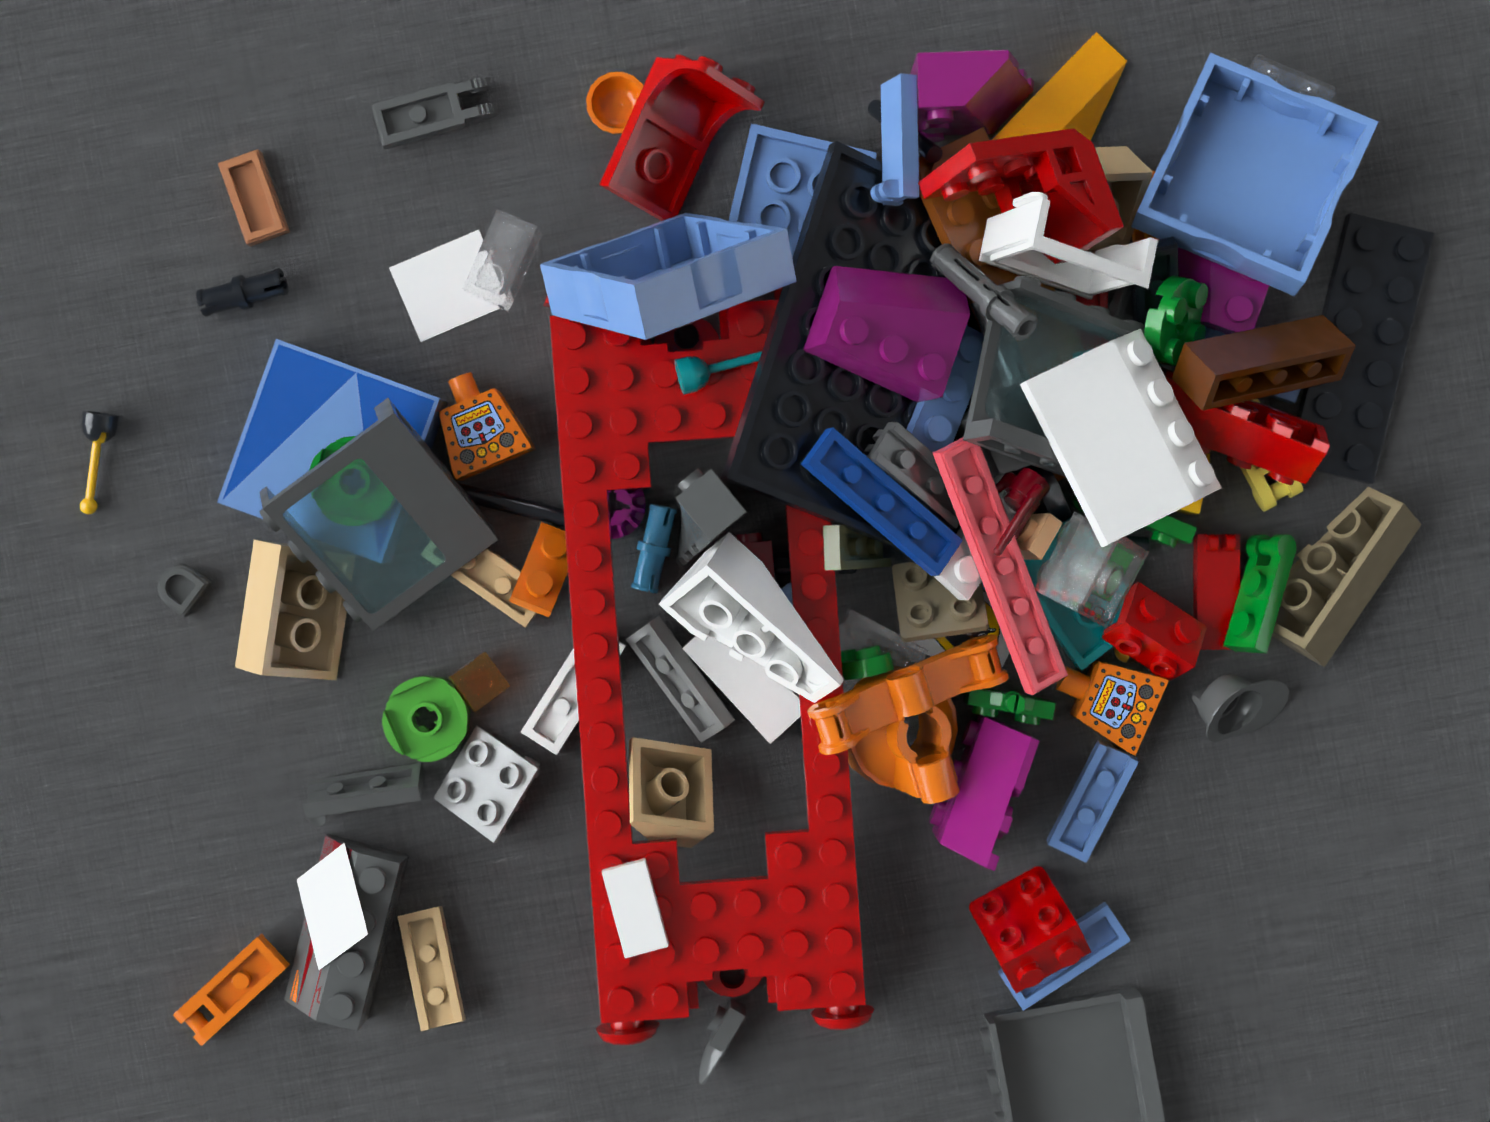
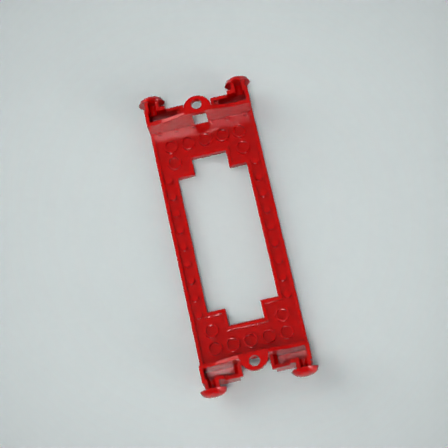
[543,287,875,1045]

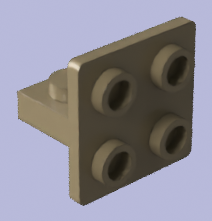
[892,562,989,642]

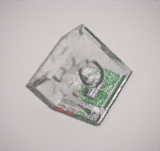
[1035,511,1149,628]

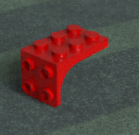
[599,54,765,221]

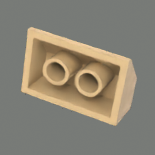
[235,540,355,680]

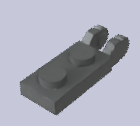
[371,77,499,150]

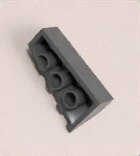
[675,468,747,568]

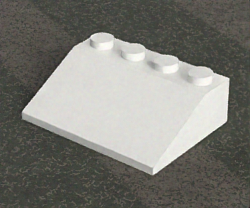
[1020,329,1222,547]

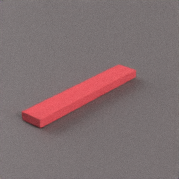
[932,437,1068,695]

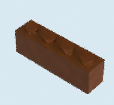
[1172,315,1356,411]

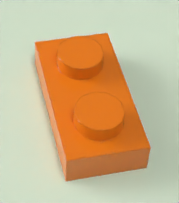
[509,522,568,618]

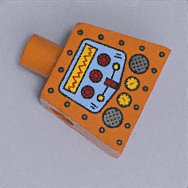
[439,372,536,481]
[1056,660,1169,756]

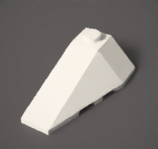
[659,532,844,703]

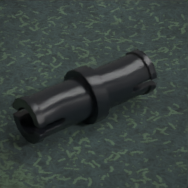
[196,268,289,317]

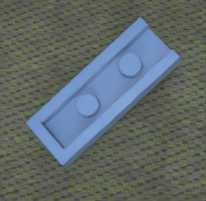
[871,73,919,206]
[1046,740,1139,863]

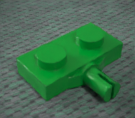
[963,688,1056,725]

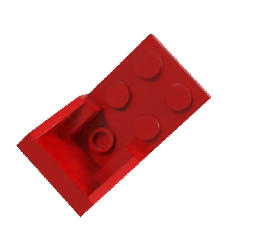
[918,128,1124,264]

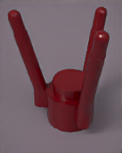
[994,467,1050,556]

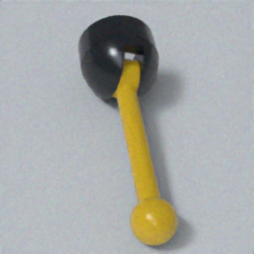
[80,411,119,515]

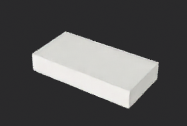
[602,858,669,958]

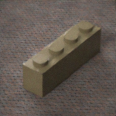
[1272,487,1422,667]

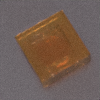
[448,652,510,712]

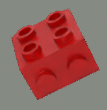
[969,866,1091,994]

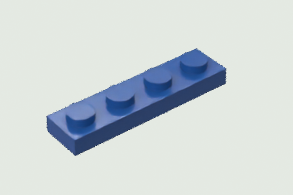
[801,427,963,576]

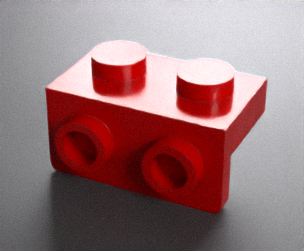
[1102,581,1207,681]

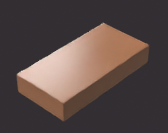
[218,149,290,247]

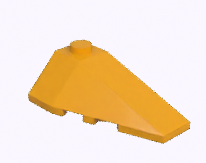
[992,32,1127,194]

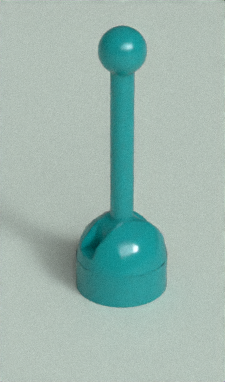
[674,351,762,395]

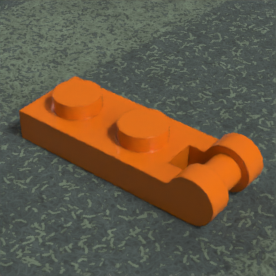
[173,933,290,1046]

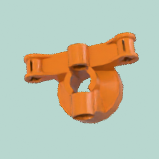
[807,634,1009,804]

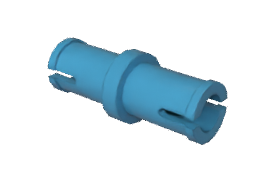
[631,504,677,593]

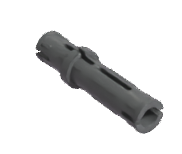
[930,243,1037,341]

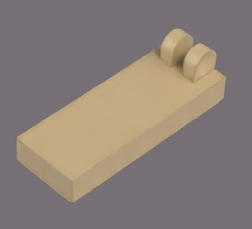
[397,906,466,1031]

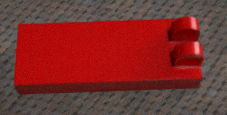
[1193,534,1240,650]

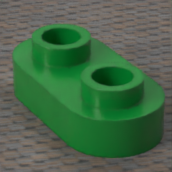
[841,645,894,680]

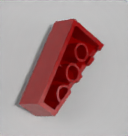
[1160,367,1330,485]

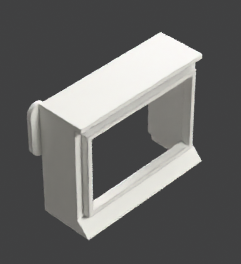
[979,192,1158,299]

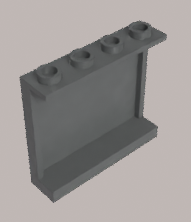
[979,987,1165,1122]

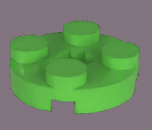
[382,675,470,762]

